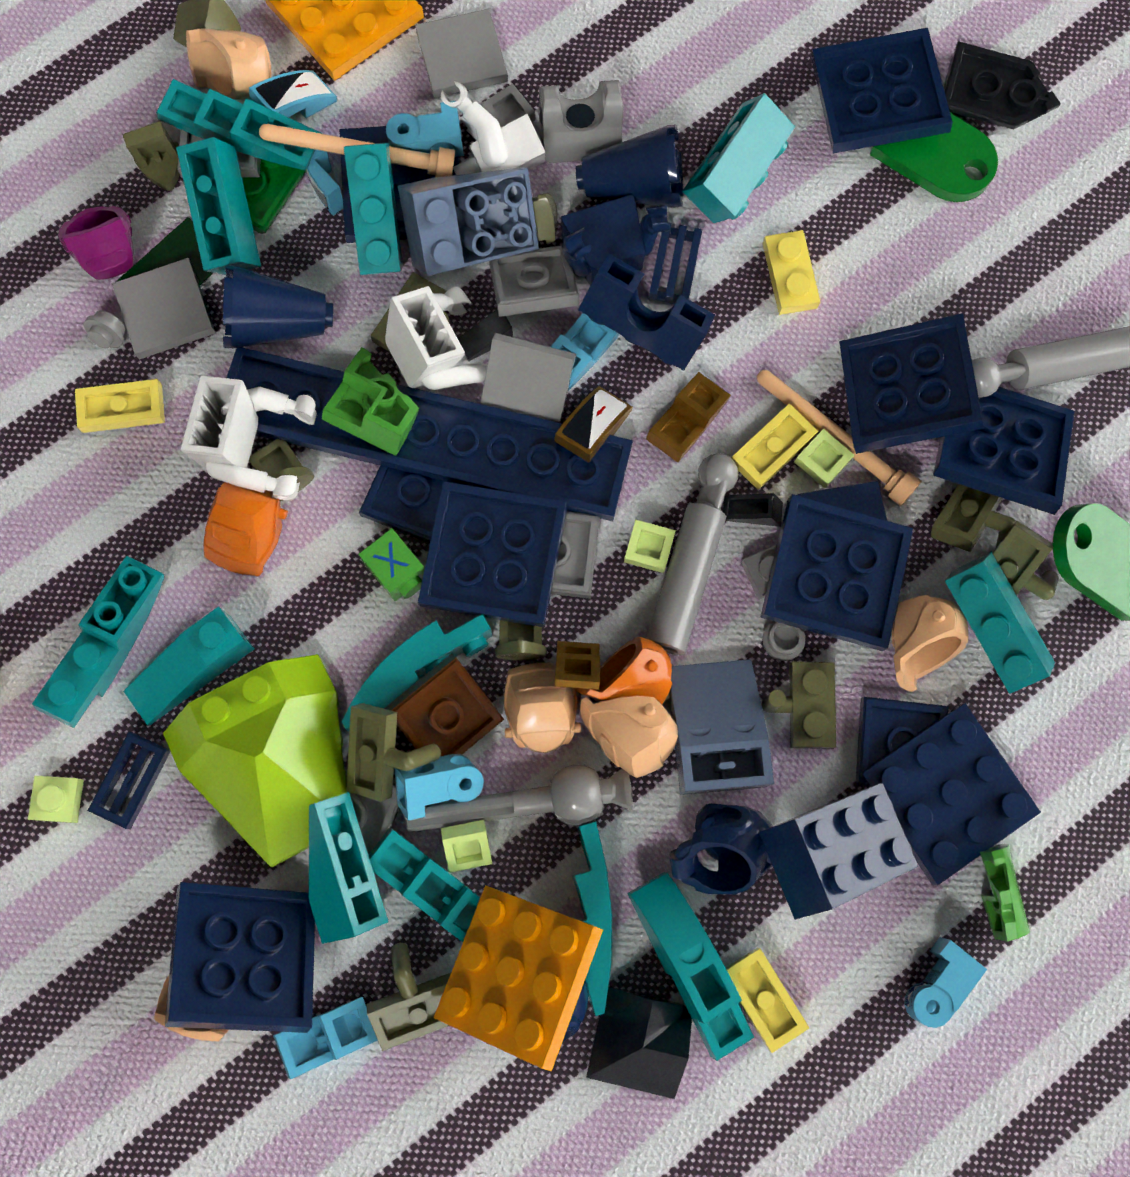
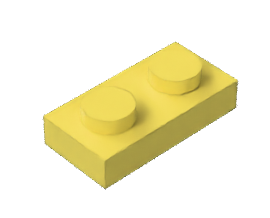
[762,230,820,315]
[75,379,165,433]
[731,403,819,490]
[726,947,809,1053]

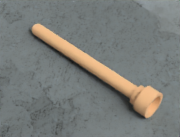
[259,124,455,177]
[757,370,922,507]

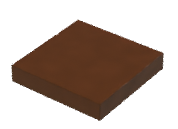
[384,653,504,756]

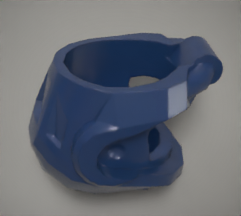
[670,803,773,894]

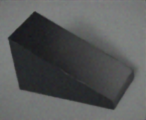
[457,309,513,361]
[723,493,783,527]

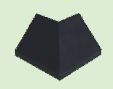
[586,986,692,1099]

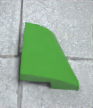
[322,347,419,456]
[980,844,1030,941]

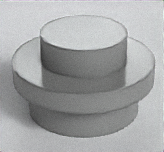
[83,311,125,349]
[762,621,805,661]

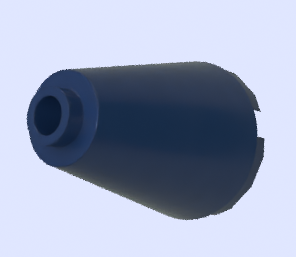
[576,124,684,208]
[223,266,333,349]

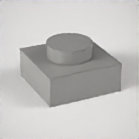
[481,83,536,127]
[741,545,777,600]

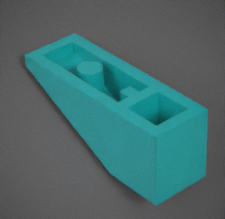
[123,606,255,726]
[309,792,389,944]

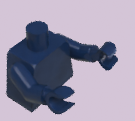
[561,194,671,285]

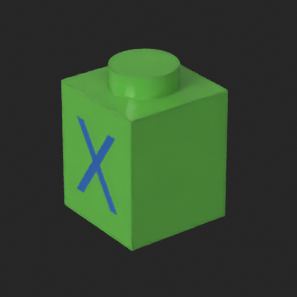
[358,528,425,601]

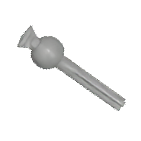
[404,765,633,832]

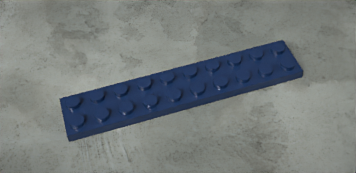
[226,347,633,522]

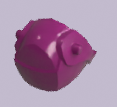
[58,206,134,280]

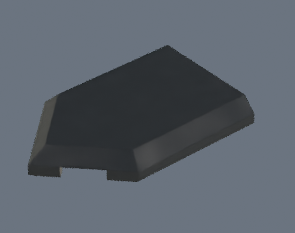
[944,41,1061,130]

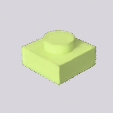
[794,429,855,488]
[624,519,676,573]
[28,775,84,823]
[441,820,492,873]

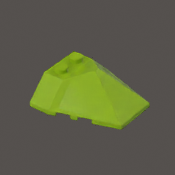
[163,654,348,867]

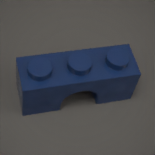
[578,253,715,371]

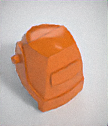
[203,482,288,576]
[575,637,672,704]

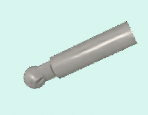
[972,326,1130,398]
[646,453,738,655]

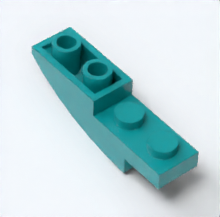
[32,556,165,728]
[342,614,492,732]
[627,872,754,1061]

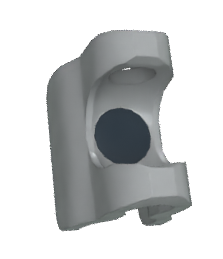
[538,80,623,163]

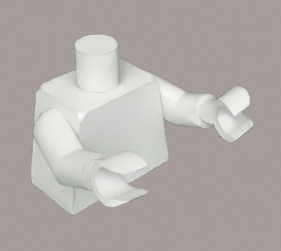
[441,81,545,175]
[385,286,488,390]
[180,375,317,501]

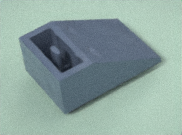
[398,167,539,276]
[669,659,774,795]

